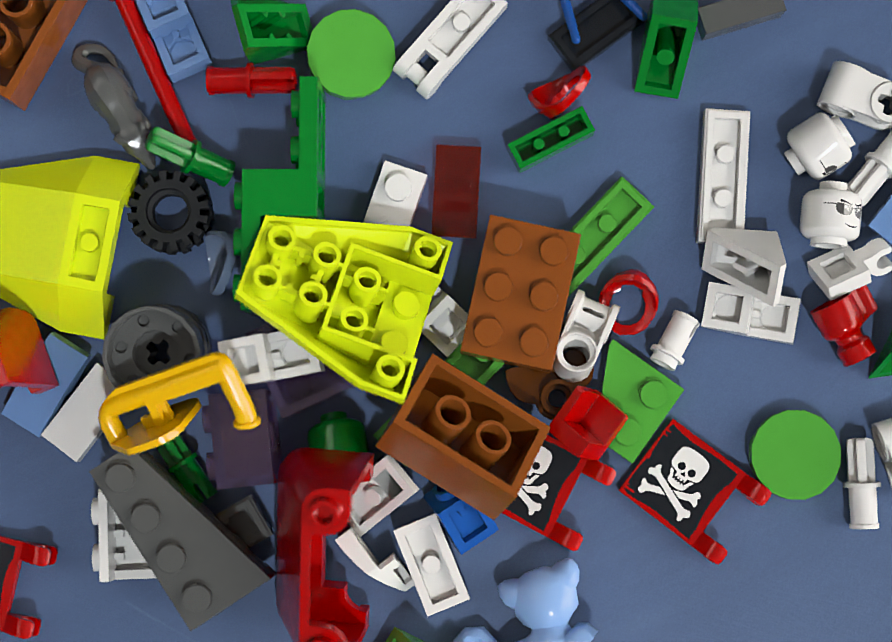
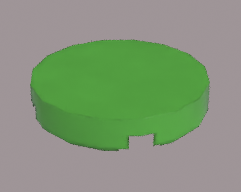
[306,9,396,100]
[749,410,841,500]

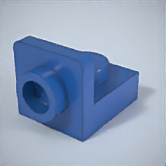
[423,484,499,555]

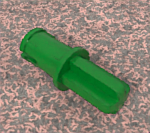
[145,126,236,187]
[156,434,218,503]

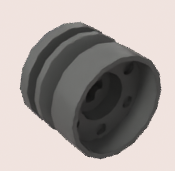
[102,304,212,399]

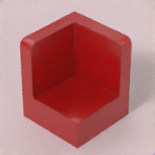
[549,386,628,460]

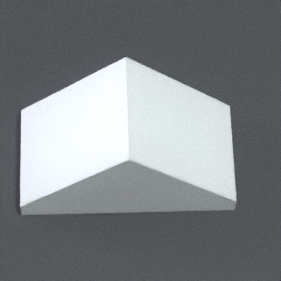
[701,228,786,306]

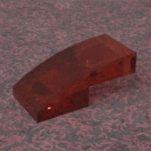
[431,144,481,238]

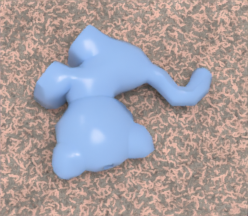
[453,558,599,642]

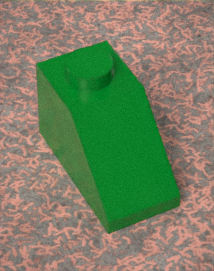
[634,0,698,99]

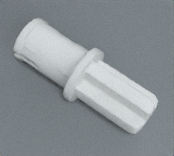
[847,131,892,207]
[843,438,881,529]

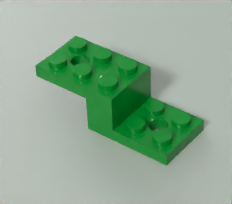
[233,76,326,316]

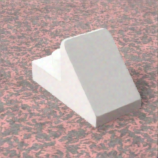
[348,455,419,537]

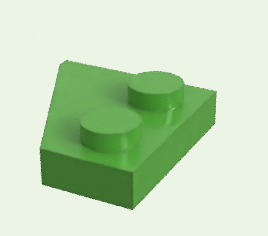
[600,339,685,464]

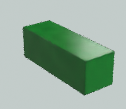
[507,106,595,174]

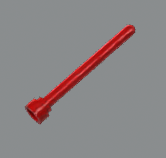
[110,0,196,142]

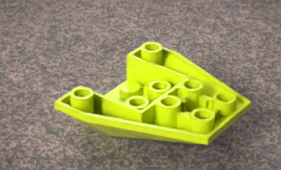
[0,156,140,339]
[234,215,453,404]

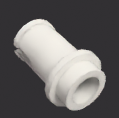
[650,310,700,371]

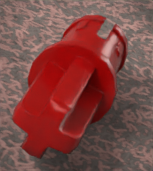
[206,62,297,99]

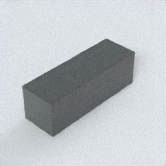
[697,0,786,41]

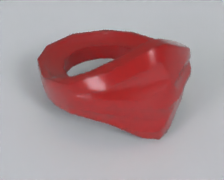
[528,65,591,121]
[599,269,659,335]

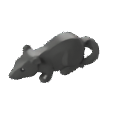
[71,44,156,170]

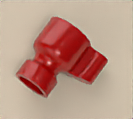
[810,285,878,367]

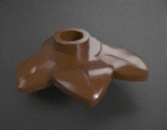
[505,349,594,421]

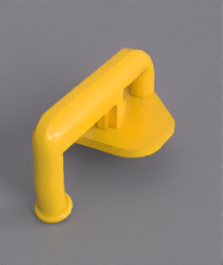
[98,352,261,455]

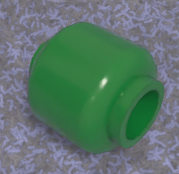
[307,411,369,453]

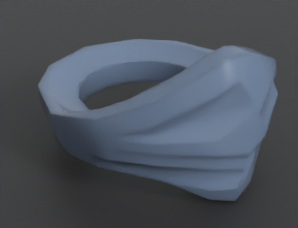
[205,230,237,296]

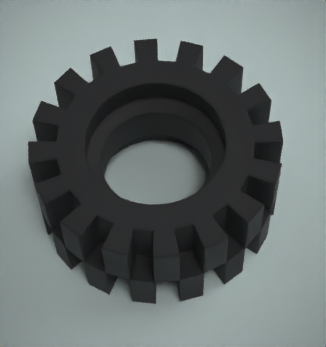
[127,170,214,255]

